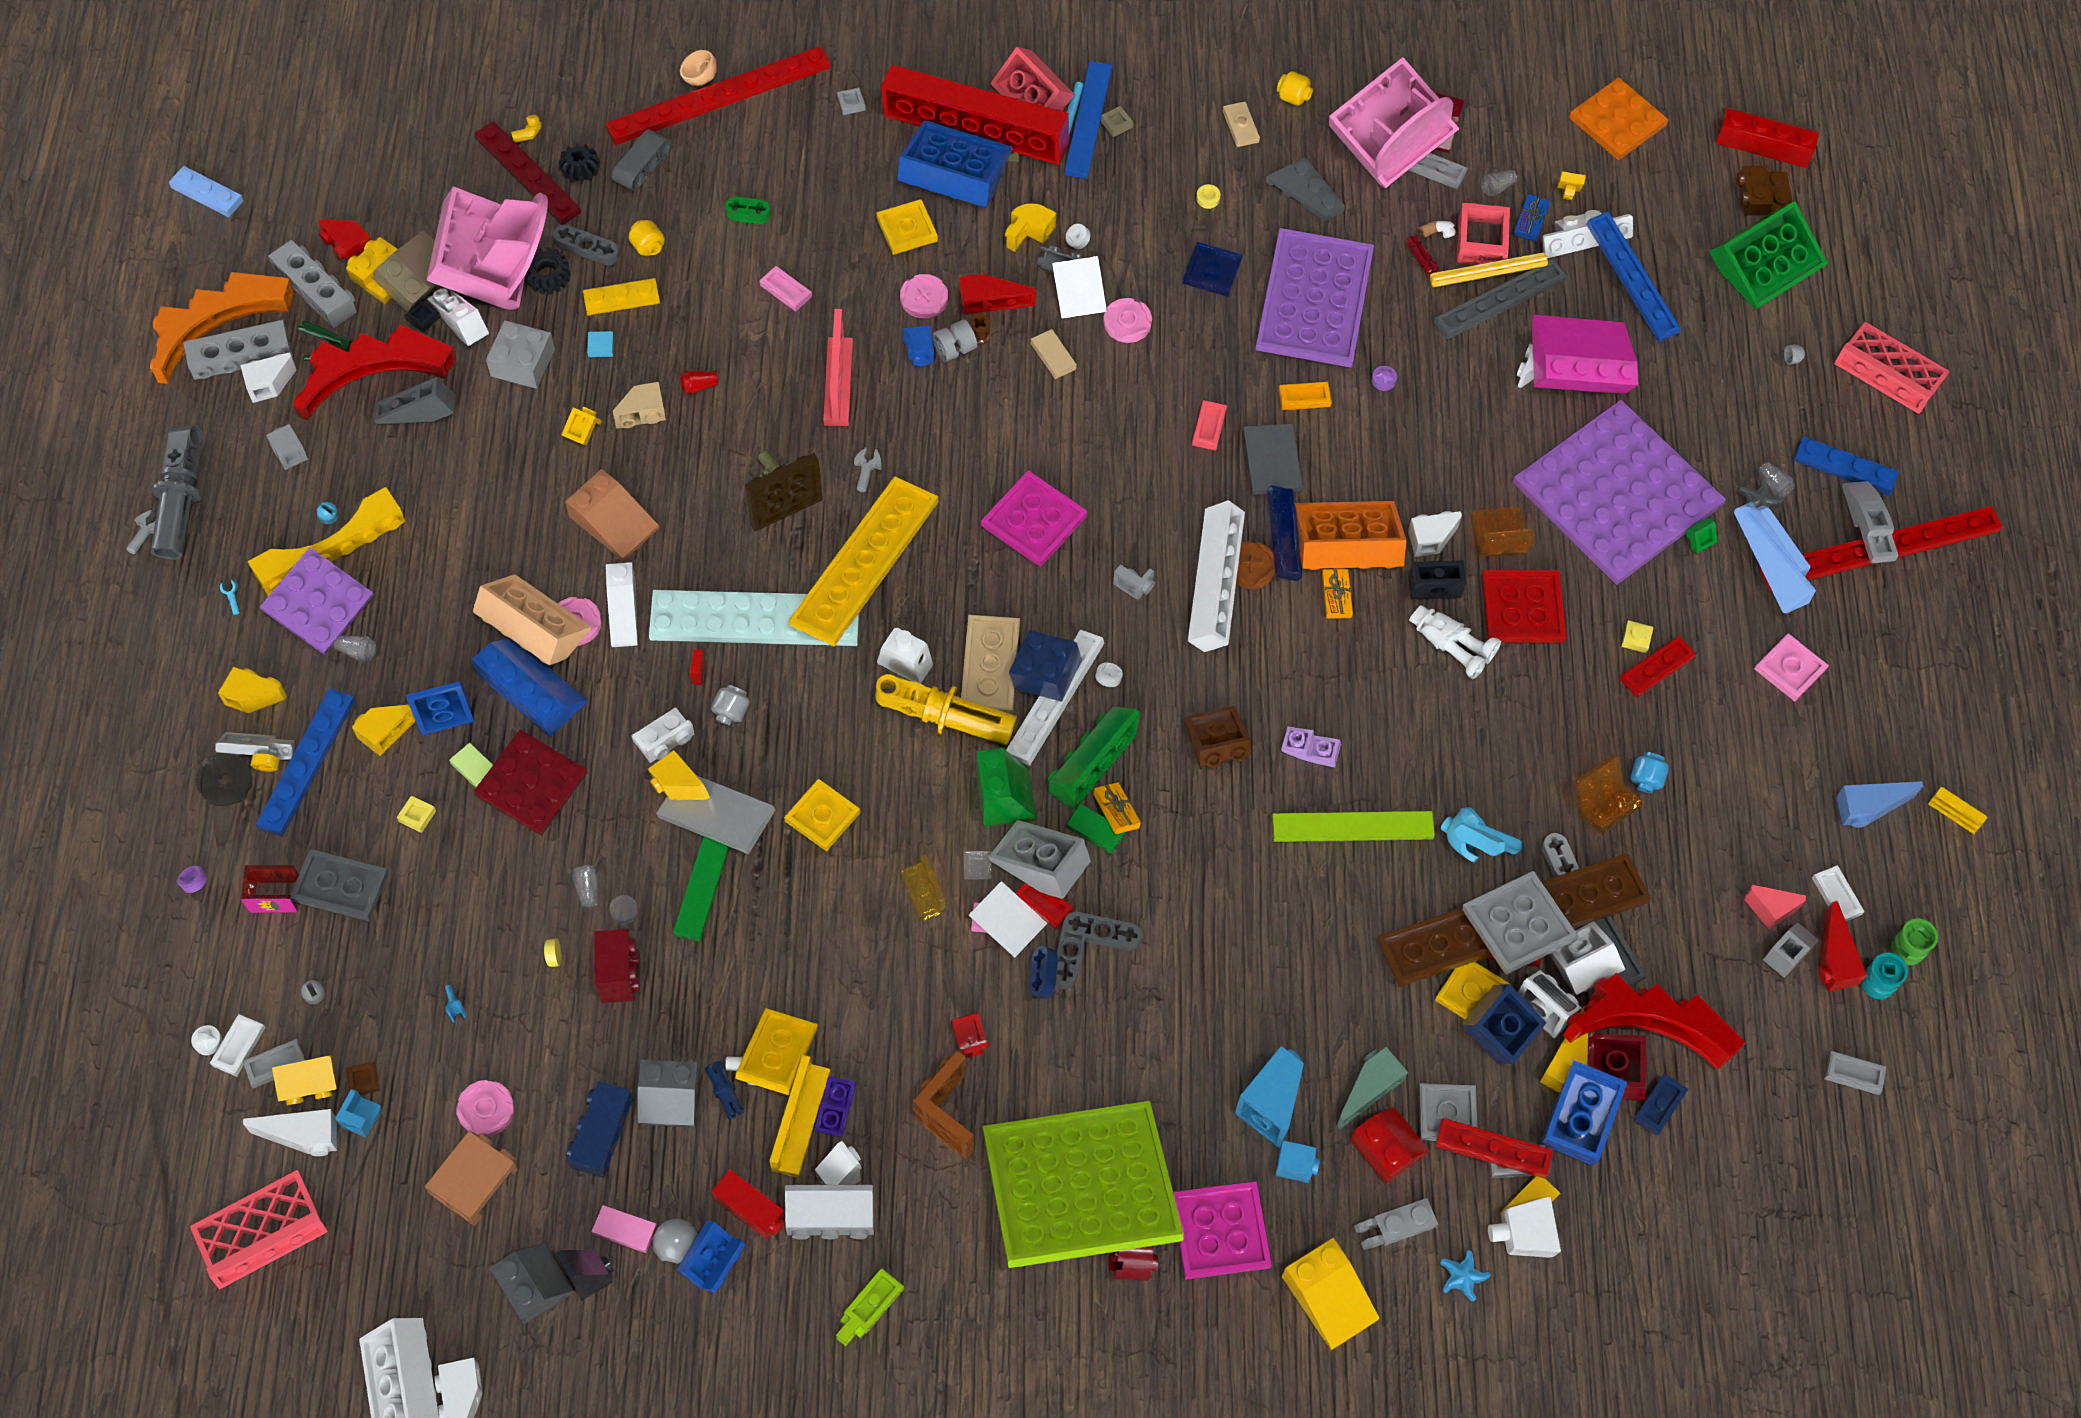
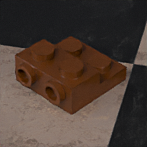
[1736,166,1793,216]
[1184,706,1251,768]

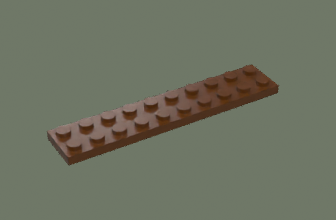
[1377,853,1651,987]

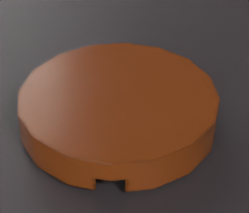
[1236,541,1277,589]

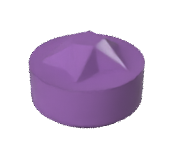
[1372,366,1397,391]
[178,865,207,893]

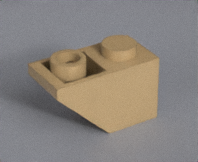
[613,382,666,429]

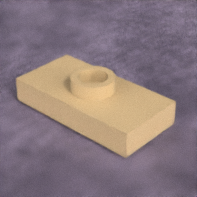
[1223,102,1260,147]

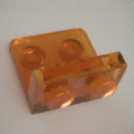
[1471,507,1535,557]
[1576,755,1643,834]

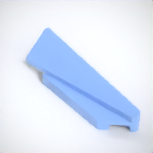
[1734,502,1816,613]

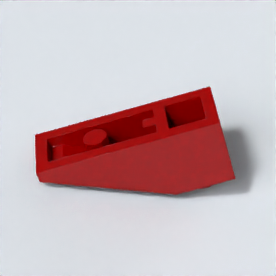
[959,274,1036,315]
[1818,901,1867,992]

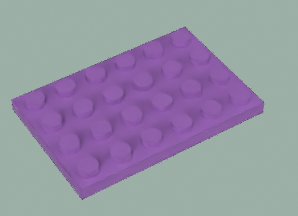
[1255,228,1374,368]

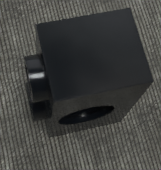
[1408,560,1467,599]

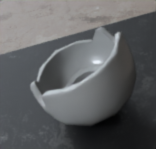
[652,1219,698,1264]

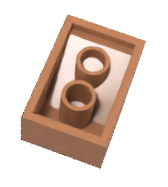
[565,469,659,561]

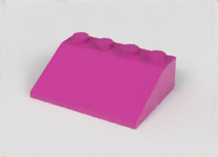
[1532,315,1638,394]

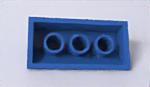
[471,638,588,737]

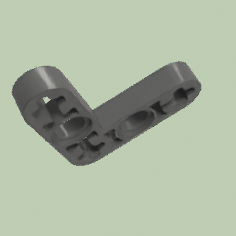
[1055,912,1142,990]

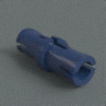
[705,1061,744,1119]

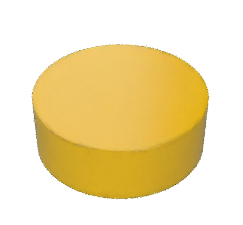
[251,753,280,772]

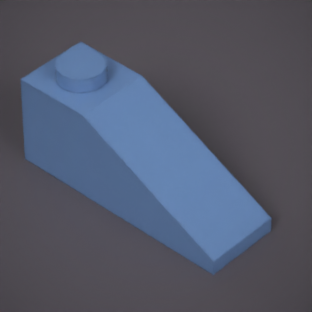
[1836,781,1923,828]

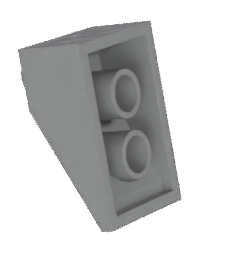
[989,820,1091,899]

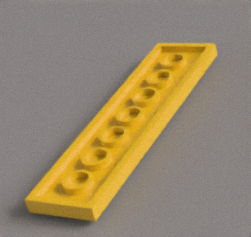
[789,476,938,647]

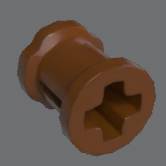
[969,313,991,345]

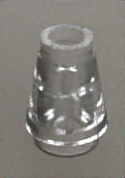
[1481,170,1517,196]
[1759,462,1795,498]
[334,635,376,662]
[572,865,599,907]

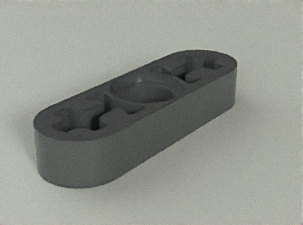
[553,225,620,266]

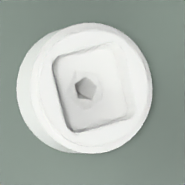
[1066,224,1090,249]
[1095,663,1123,687]
[191,1025,222,1055]

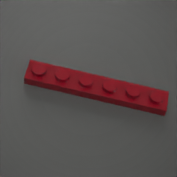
[474,121,581,225]

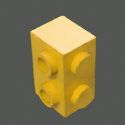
[272,1055,338,1106]

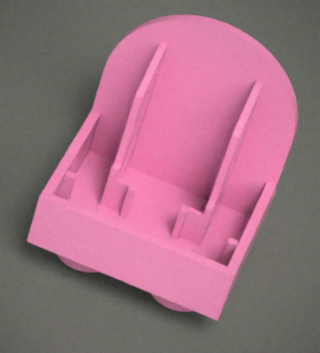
[1329,57,1459,188]
[426,187,548,310]

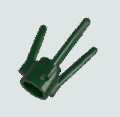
[297,321,353,360]

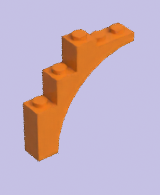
[150,272,295,384]

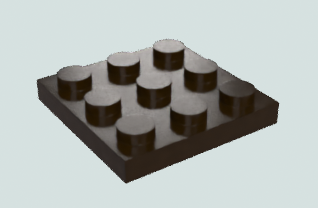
[745,453,823,532]

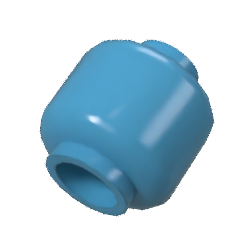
[1631,752,1669,793]

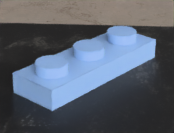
[169,166,244,217]

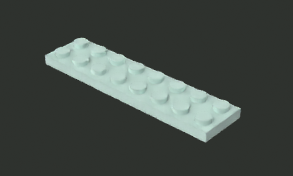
[649,590,859,646]

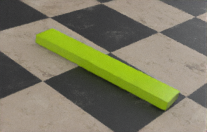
[1272,811,1435,842]

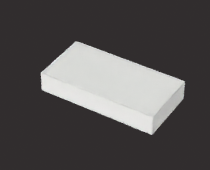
[1812,865,1865,921]
[210,1014,265,1077]

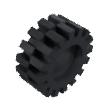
[526,247,571,295]

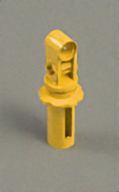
[875,674,1017,746]

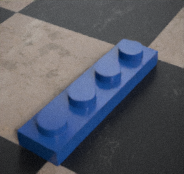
[1794,436,1899,496]

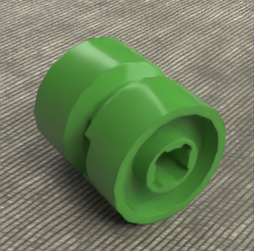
[1891,918,1938,965]

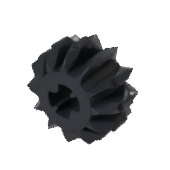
[559,143,600,184]

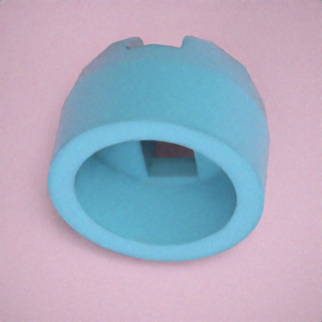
[317,502,339,524]

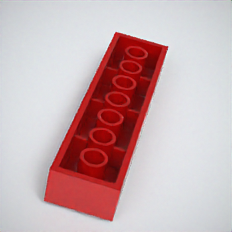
[881,65,1069,165]

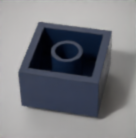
[1009,630,1082,702]
[1460,984,1547,1064]

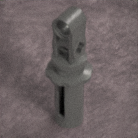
[150,425,204,560]

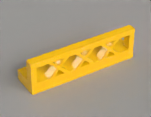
[770,1055,831,1178]

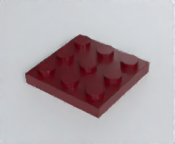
[473,729,587,836]

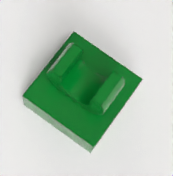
[1685,518,1717,553]

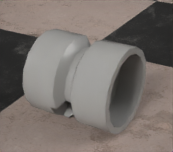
[932,319,977,362]

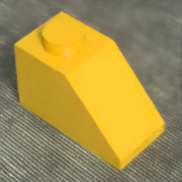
[352,705,416,756]
[648,750,710,800]

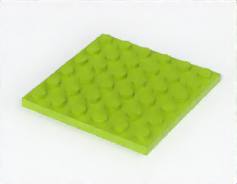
[983,1101,1184,1268]

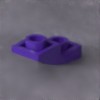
[814,1076,857,1137]

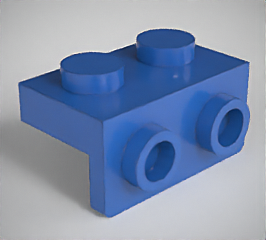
[676,1220,745,1293]

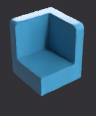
[335,1089,382,1138]

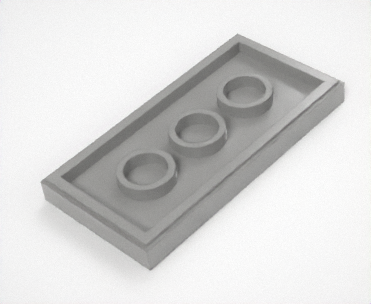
[656,775,775,854]

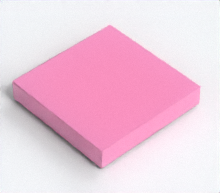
[1755,633,1829,702]

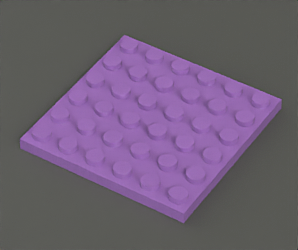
[1512,400,1726,585]

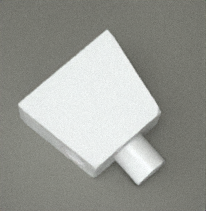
[877,628,933,684]
[1488,1197,1561,1257]

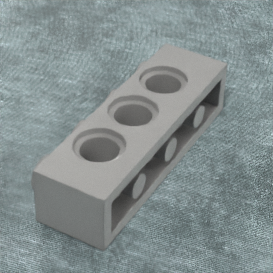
[268,240,357,329]
[183,320,293,380]

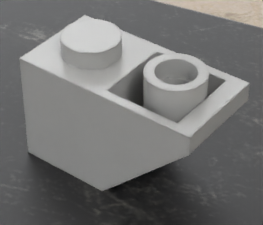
[1763,922,1819,978]

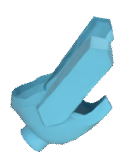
[1441,807,1523,862]

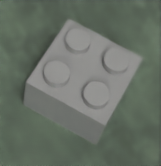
[486,320,555,389]

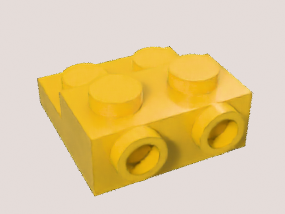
[346,237,398,304]

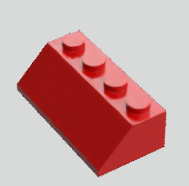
[1716,106,1819,168]

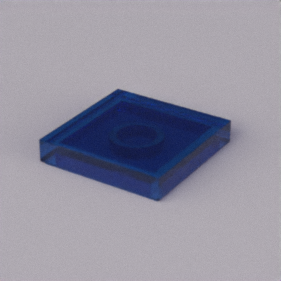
[1183,242,1243,297]

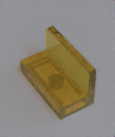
[900,854,946,921]

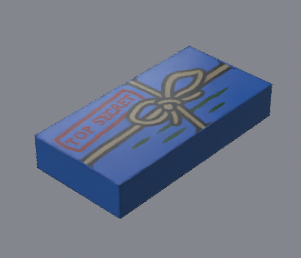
[1513,194,1550,242]

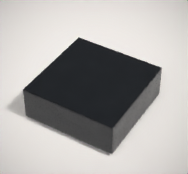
[404,300,441,333]

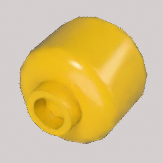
[1277,71,1313,106]
[629,220,665,256]

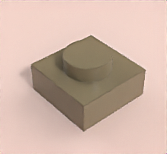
[1101,106,1133,137]

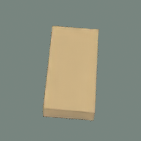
[1031,329,1077,379]

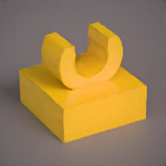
[1557,171,1586,200]

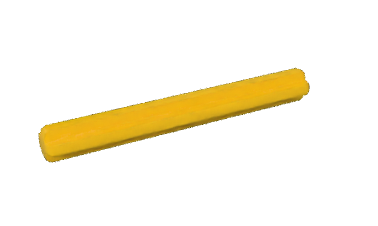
[1430,253,1548,287]

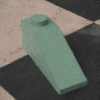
[1337,1047,1408,1129]

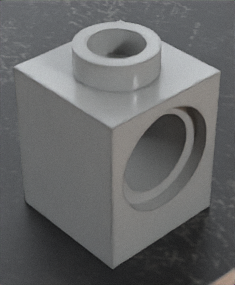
[266,424,308,470]

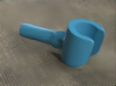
[445,985,467,1023]

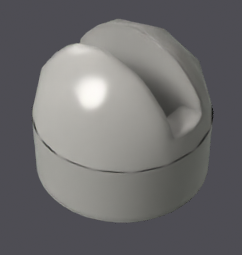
[1784,344,1805,365]
[301,980,325,1004]

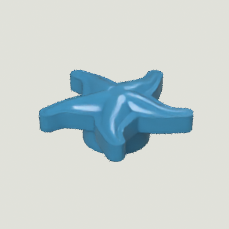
[1440,1250,1490,1302]

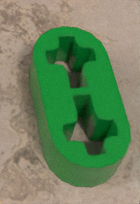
[725,197,771,224]

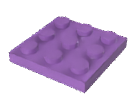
[260,548,374,656]

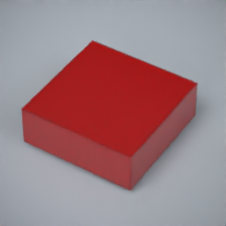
[690,649,705,685]

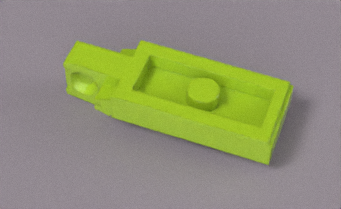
[836,1269,904,1347]

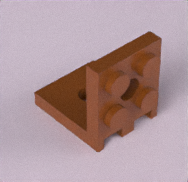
[913,1050,974,1160]

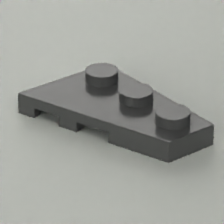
[1265,157,1345,222]

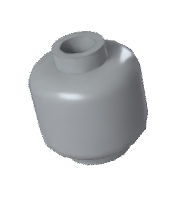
[711,685,750,726]

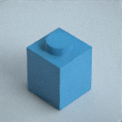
[1275,1140,1320,1183]

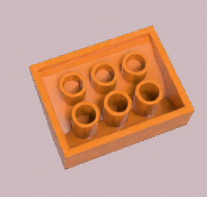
[1294,501,1407,570]

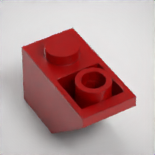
[318,219,371,262]

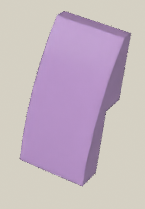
[1281,726,1341,767]

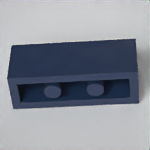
[566,1081,633,1178]

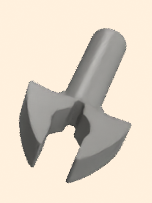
[854,447,882,492]
[126,510,155,554]

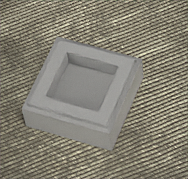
[837,88,866,115]

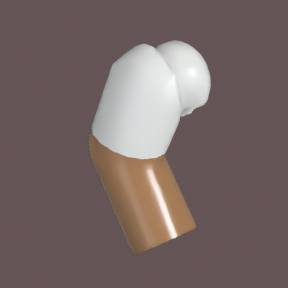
[1419,221,1456,238]

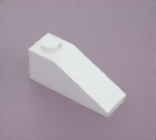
[606,562,638,647]
[243,1109,337,1156]

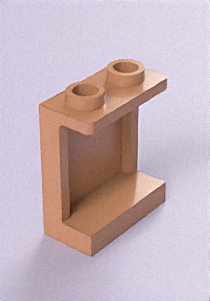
[425,1131,518,1226]

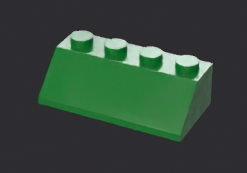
[1048,706,1140,811]

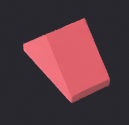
[1744,885,1806,930]

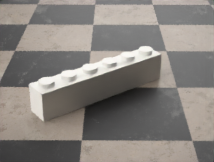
[1188,500,1245,652]

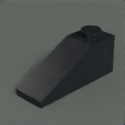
[557,1250,614,1300]

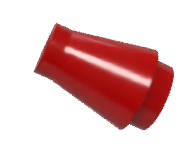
[680,370,718,395]

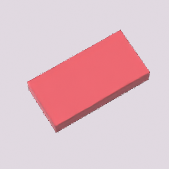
[1192,400,1227,451]

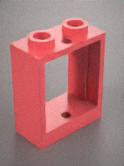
[1456,203,1510,265]

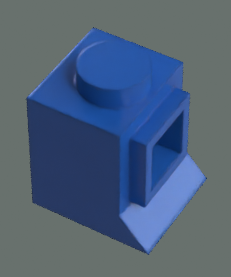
[903,326,934,366]

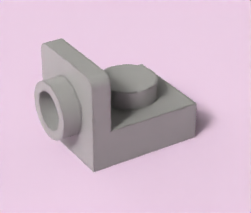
[1113,564,1155,600]

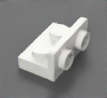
[632,707,694,763]

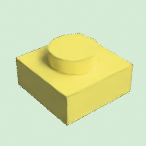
[1621,620,1653,653]
[397,796,436,833]

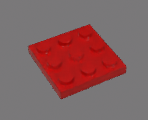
[1481,570,1566,643]

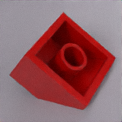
[1350,1107,1430,1184]

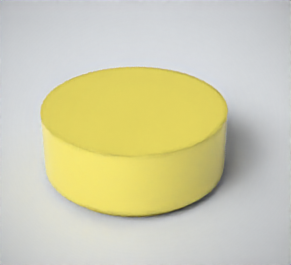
[1196,184,1221,209]
[544,939,562,967]

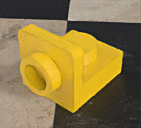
[561,407,602,446]

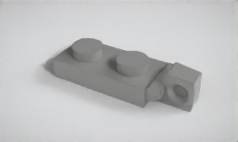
[215,732,295,760]

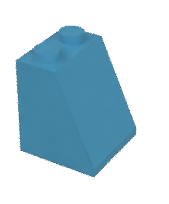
[1235,1046,1304,1149]

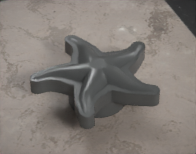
[1739,481,1783,508]

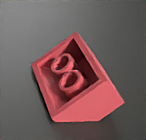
[990,47,1075,111]

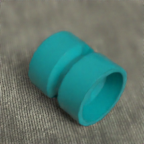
[1861,953,1908,1000]

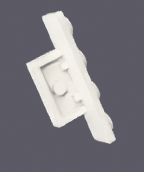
[1543,210,1633,258]

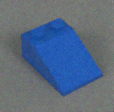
[406,681,474,735]
[1540,1060,1627,1166]

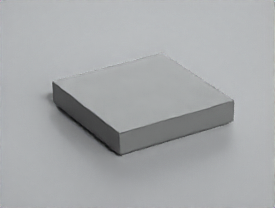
[1418,1083,1477,1141]

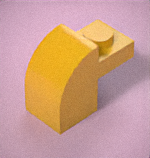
[1005,204,1056,252]

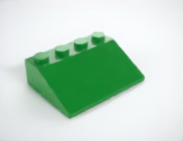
[1709,201,1828,309]

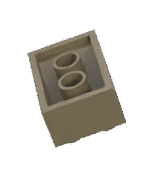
[372,230,438,312]

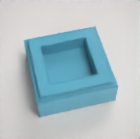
[587,331,614,357]

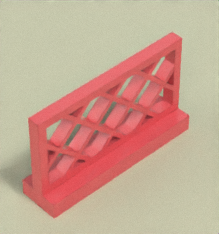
[823,309,853,426]
[1834,322,1950,414]
[190,1170,328,1290]

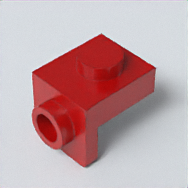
[951,1012,989,1057]

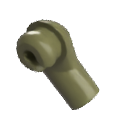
[758,451,780,477]

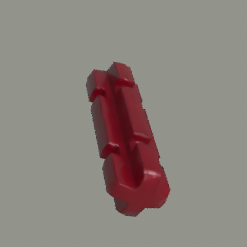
[1406,235,1439,277]

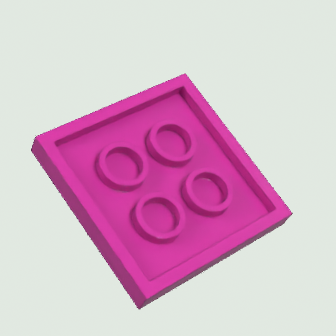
[981,471,1088,568]
[1173,1181,1272,1280]

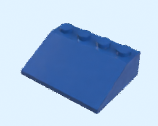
[897,120,1012,207]

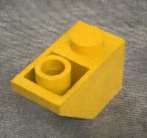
[218,667,287,713]

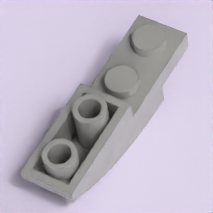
[1842,481,1898,563]

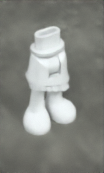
[1409,605,1501,679]

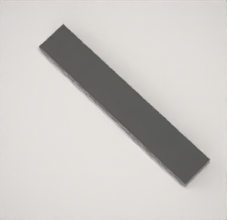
[1434,259,1567,340]

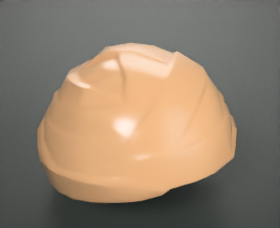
[680,50,717,86]

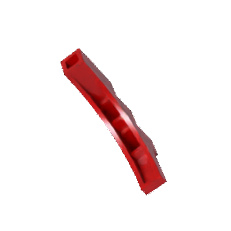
[294,325,456,420]
[1563,973,1746,1070]

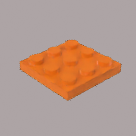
[1569,77,1669,161]

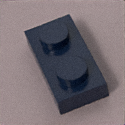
[1633,1073,1688,1136]

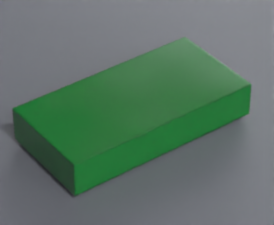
[1066,804,1126,854]

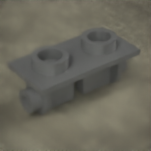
[1037,245,1084,273]

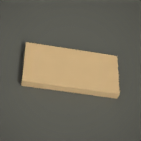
[961,615,1020,714]

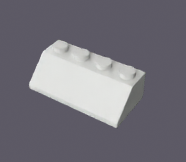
[359,1318,440,1418]

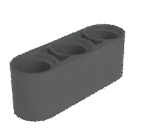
[612,129,671,191]

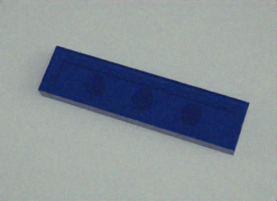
[1267,485,1302,581]

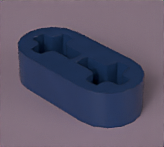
[1029,946,1058,999]

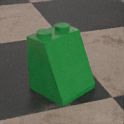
[976,748,1036,827]

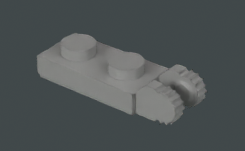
[1354,1198,1438,1250]

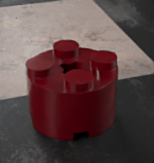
[1108,1246,1158,1281]

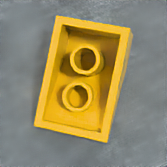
[1282,1238,1380,1351]

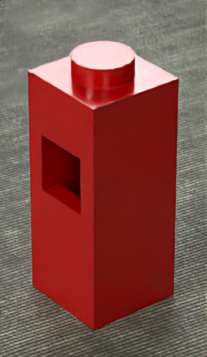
[711,1169,785,1240]

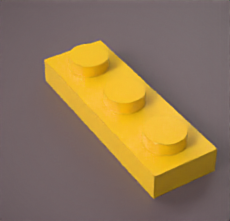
[583,278,660,315]

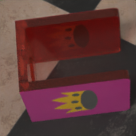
[241,865,299,913]

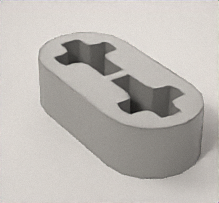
[1541,833,1579,877]

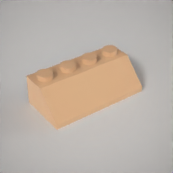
[473,574,591,665]

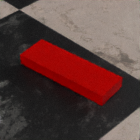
[1620,636,1696,698]

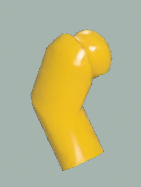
[511,115,542,143]

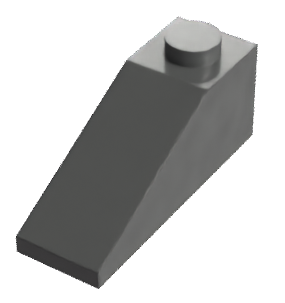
[374,377,455,424]

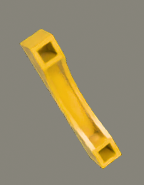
[248,487,405,596]

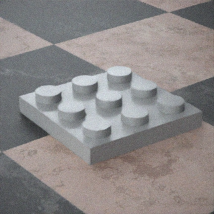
[1462,871,1578,975]

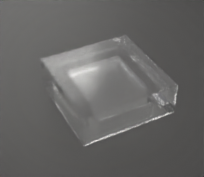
[964,851,991,879]

